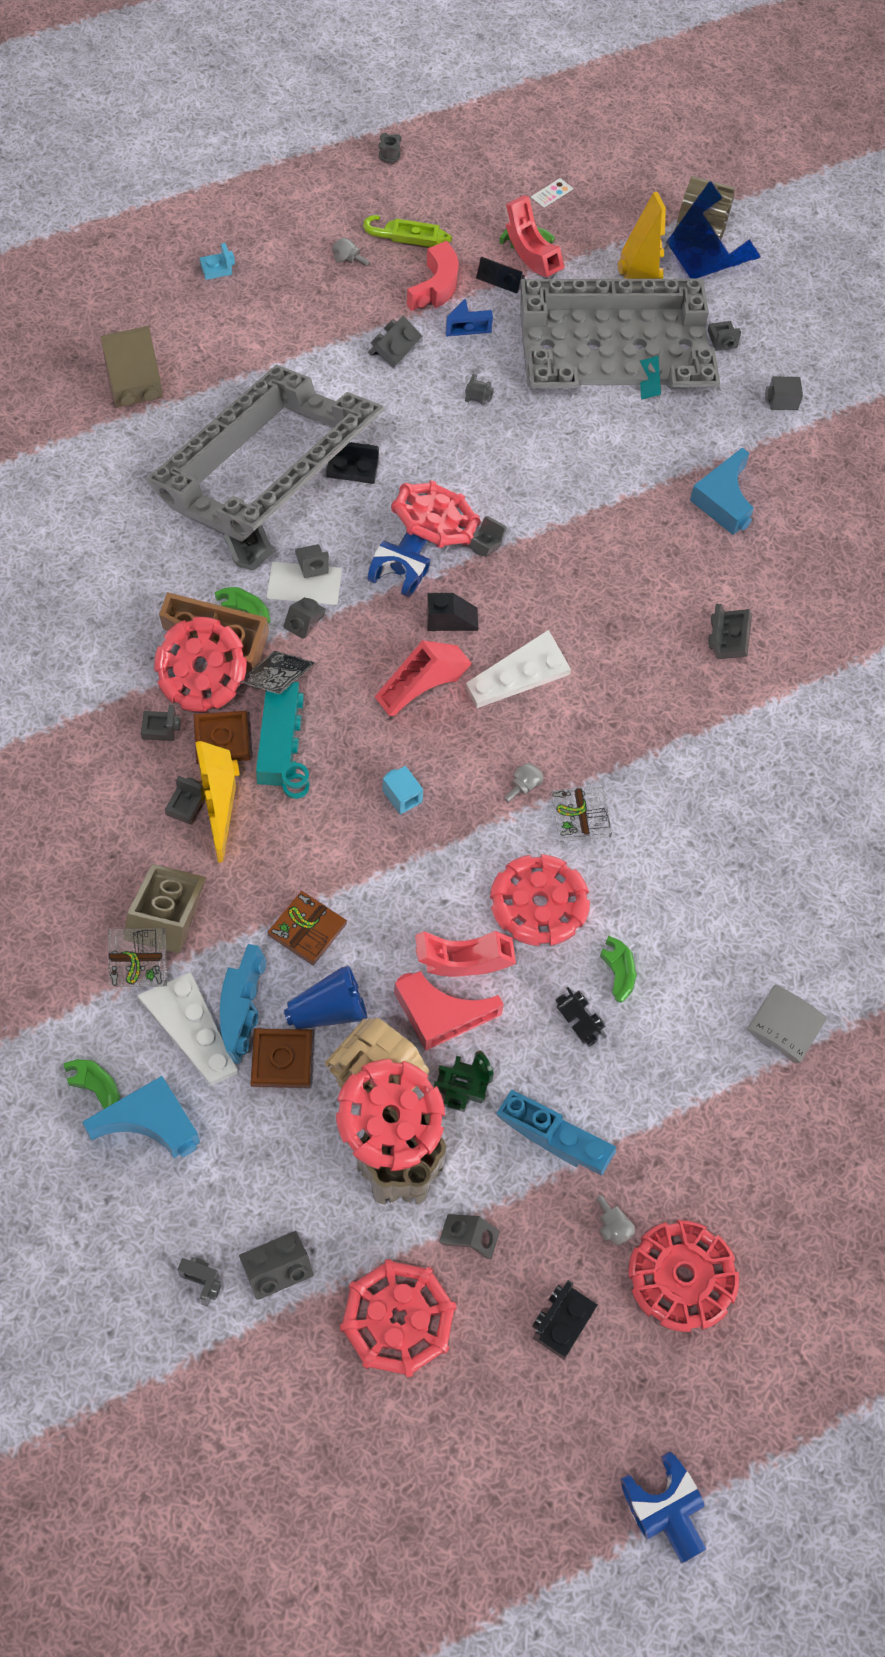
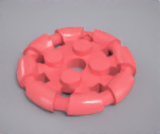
[154,617,247,713]
[490,854,590,946]
[336,1059,445,1171]
[628,1220,739,1332]

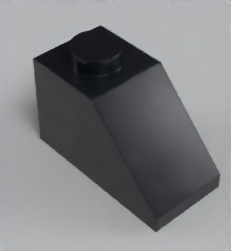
[426,593,478,631]

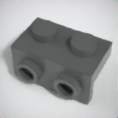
[368,315,423,368]
[223,524,274,570]
[708,603,752,659]
[239,1231,314,1300]

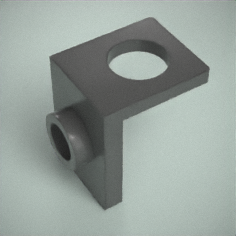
[295,544,329,578]
[439,1214,500,1259]

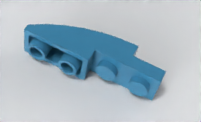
[220,944,266,1064]
[496,1089,616,1176]

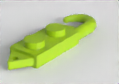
[363,215,452,247]

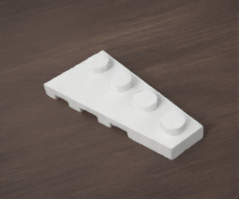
[466,630,571,708]
[137,972,238,1086]

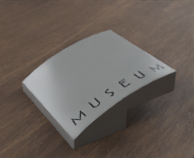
[746,985,827,1064]

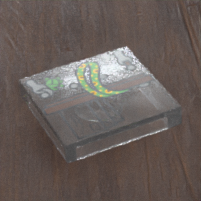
[550,786,612,842]
[108,928,167,987]

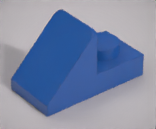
[445,299,493,337]

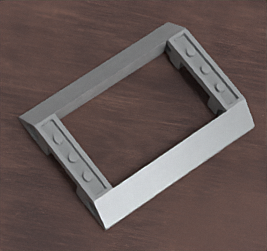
[146,364,385,542]

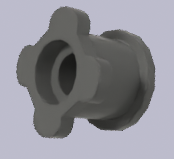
[378,133,401,163]
[465,374,494,405]

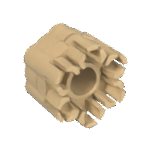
[325,1018,429,1110]

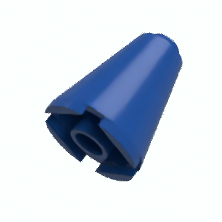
[284,965,368,1029]

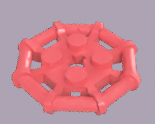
[391,480,481,548]
[340,1259,457,1378]

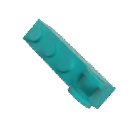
[256,682,310,799]

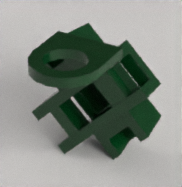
[434,1050,494,1112]

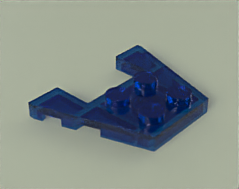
[666,180,761,279]

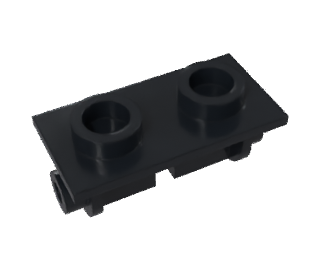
[476,256,525,294]
[555,987,607,1047]

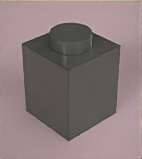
[765,376,803,410]

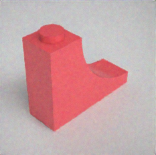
[375,640,472,716]
[394,971,504,1051]

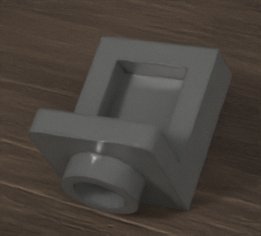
[707,321,741,351]
[465,516,507,557]
[283,597,326,639]
[141,705,181,741]
[165,776,205,824]
[177,1257,222,1307]

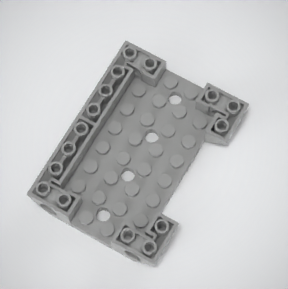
[520,279,720,388]

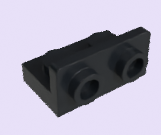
[326,442,379,484]
[532,1280,598,1360]

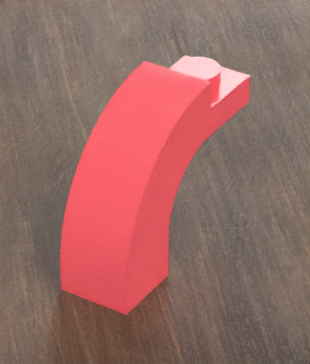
[506,195,564,277]
[407,241,458,311]
[415,931,516,977]

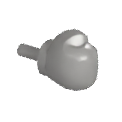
[332,237,370,266]
[504,763,544,803]
[596,1195,635,1245]

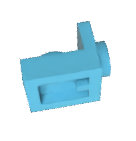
[199,243,235,280]

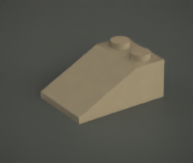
[100,326,163,408]
[124,864,206,954]

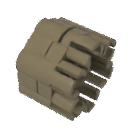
[674,176,735,252]
[357,1109,446,1205]

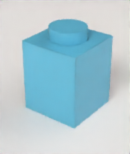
[382,766,423,815]

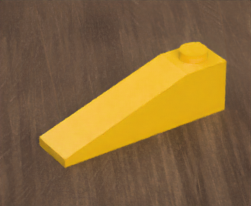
[617,192,666,279]
[195,741,240,863]

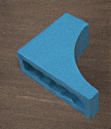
[690,447,754,535]
[82,1076,200,1158]

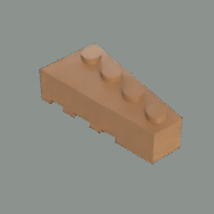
[159,592,269,673]

